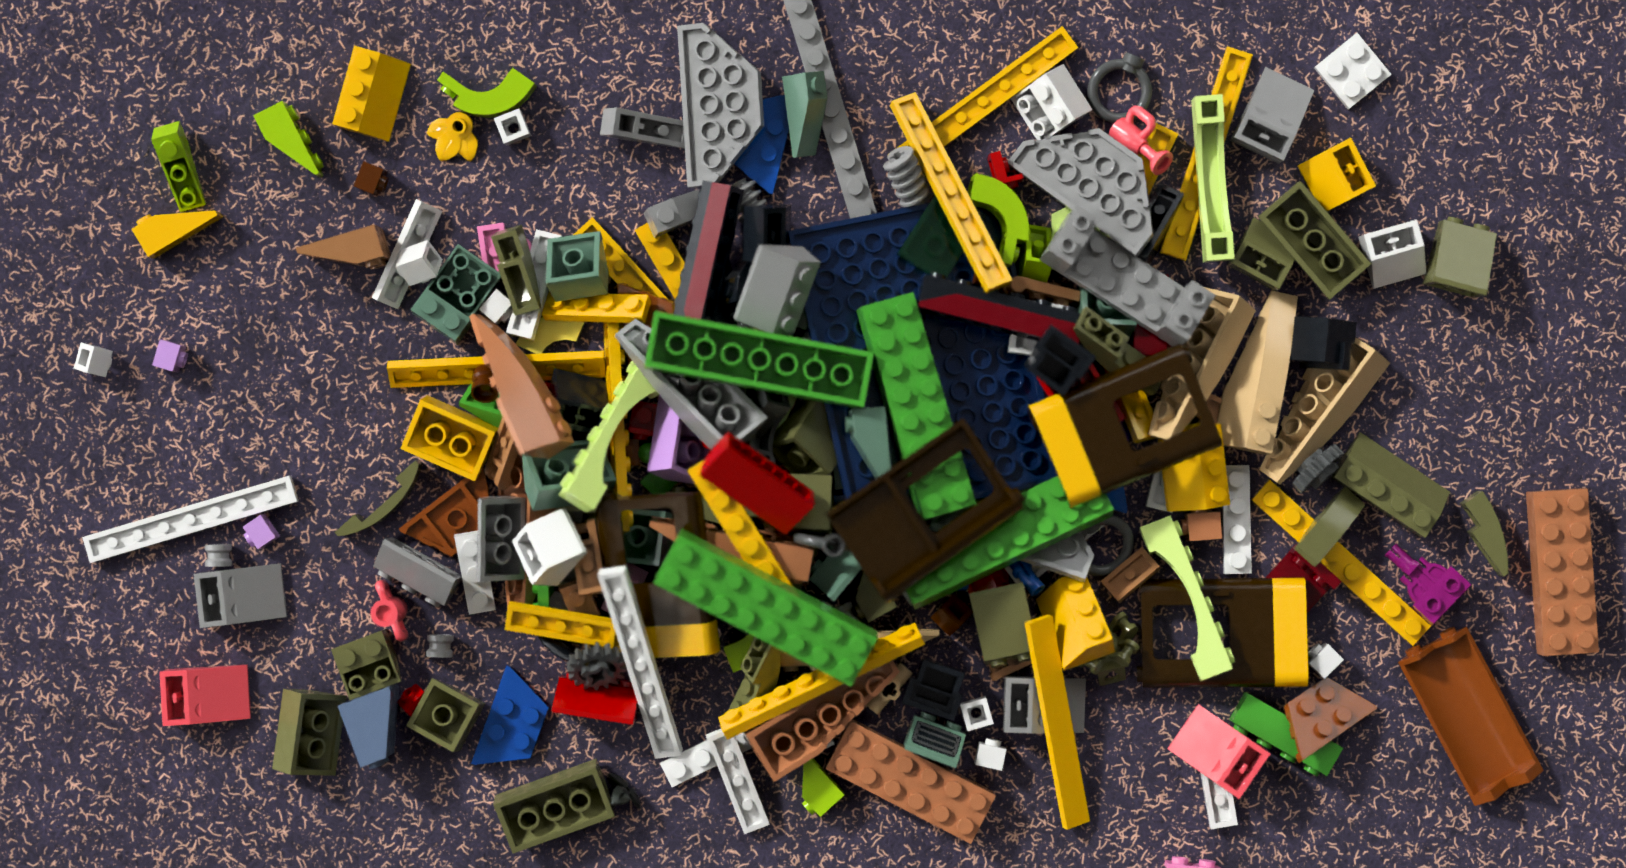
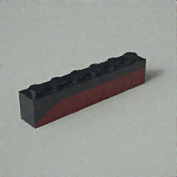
[673,180,744,322]
[916,272,1081,344]

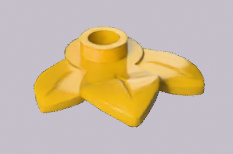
[427,112,478,161]

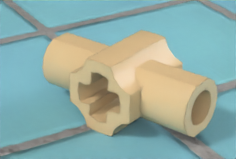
[867,662,913,715]

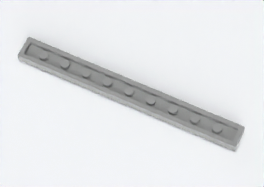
[783,0,877,218]

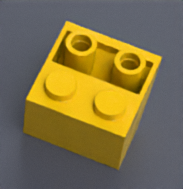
[1297,138,1376,211]

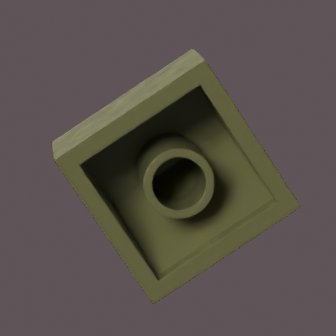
[406,678,486,752]

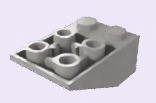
[1230,67,1314,164]
[194,563,287,628]
[1003,675,1086,734]

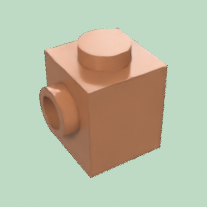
[1180,509,1222,541]

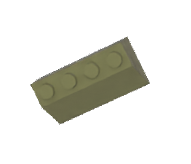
[1258,181,1371,300]
[1331,432,1450,538]
[493,758,615,854]

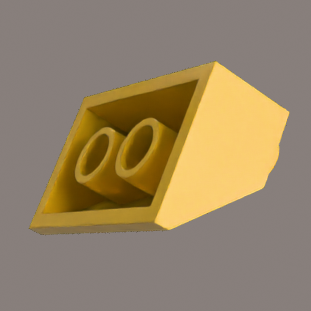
[332,46,411,142]
[400,395,498,481]
[1158,423,1230,512]
[1036,576,1115,671]

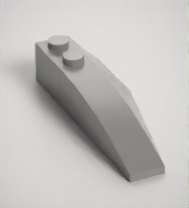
[615,318,768,450]

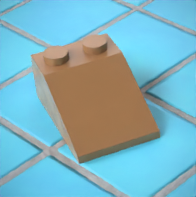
[296,225,391,270]

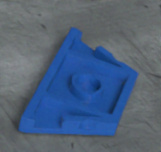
[734,95,789,195]
[471,665,550,765]

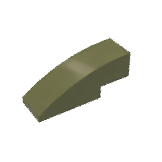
[491,224,541,316]
[1294,486,1365,567]
[1460,491,1508,577]

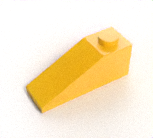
[132,210,223,259]

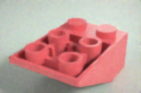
[160,664,251,726]
[1167,704,1270,799]

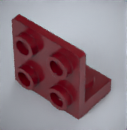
[1265,544,1342,613]

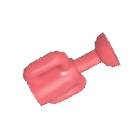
[1108,105,1173,175]
[370,580,409,642]

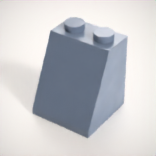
[338,683,399,769]

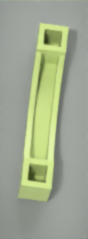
[1191,94,1235,263]
[559,361,659,513]
[1139,515,1235,682]

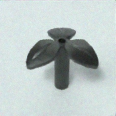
[607,773,641,809]

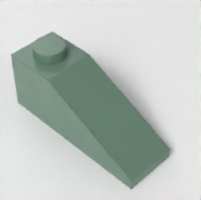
[782,71,828,158]
[845,407,891,479]

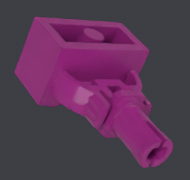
[1384,543,1471,627]

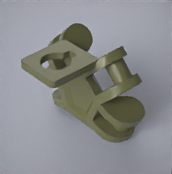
[1079,612,1140,686]

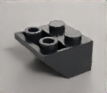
[743,204,791,262]
[549,368,608,433]

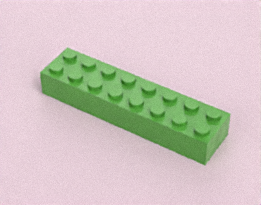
[856,292,976,520]
[644,311,874,409]
[906,476,1114,610]
[654,528,878,686]

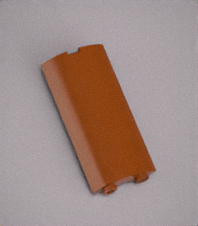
[1398,626,1544,806]

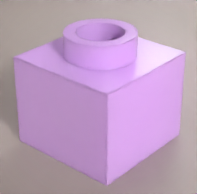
[152,339,188,372]
[243,514,280,549]

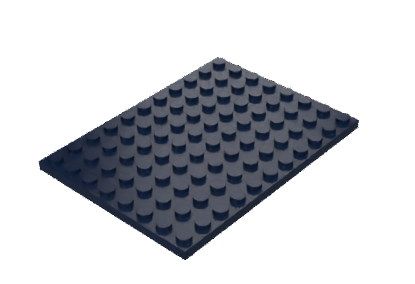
[788,201,1058,504]

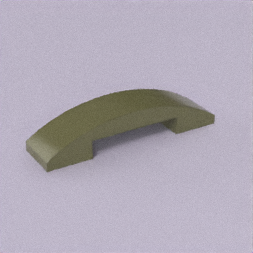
[334,460,423,536]

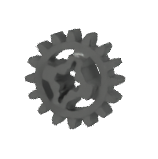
[1292,444,1344,494]
[567,642,627,690]

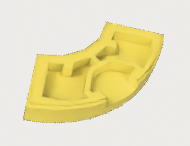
[516,317,585,354]

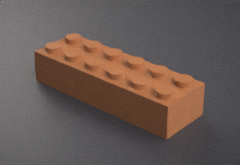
[1526,488,1599,656]
[825,719,996,844]

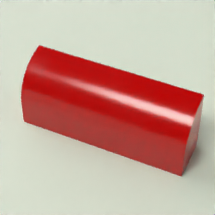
[699,432,814,535]

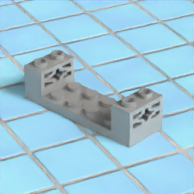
[1039,205,1216,346]

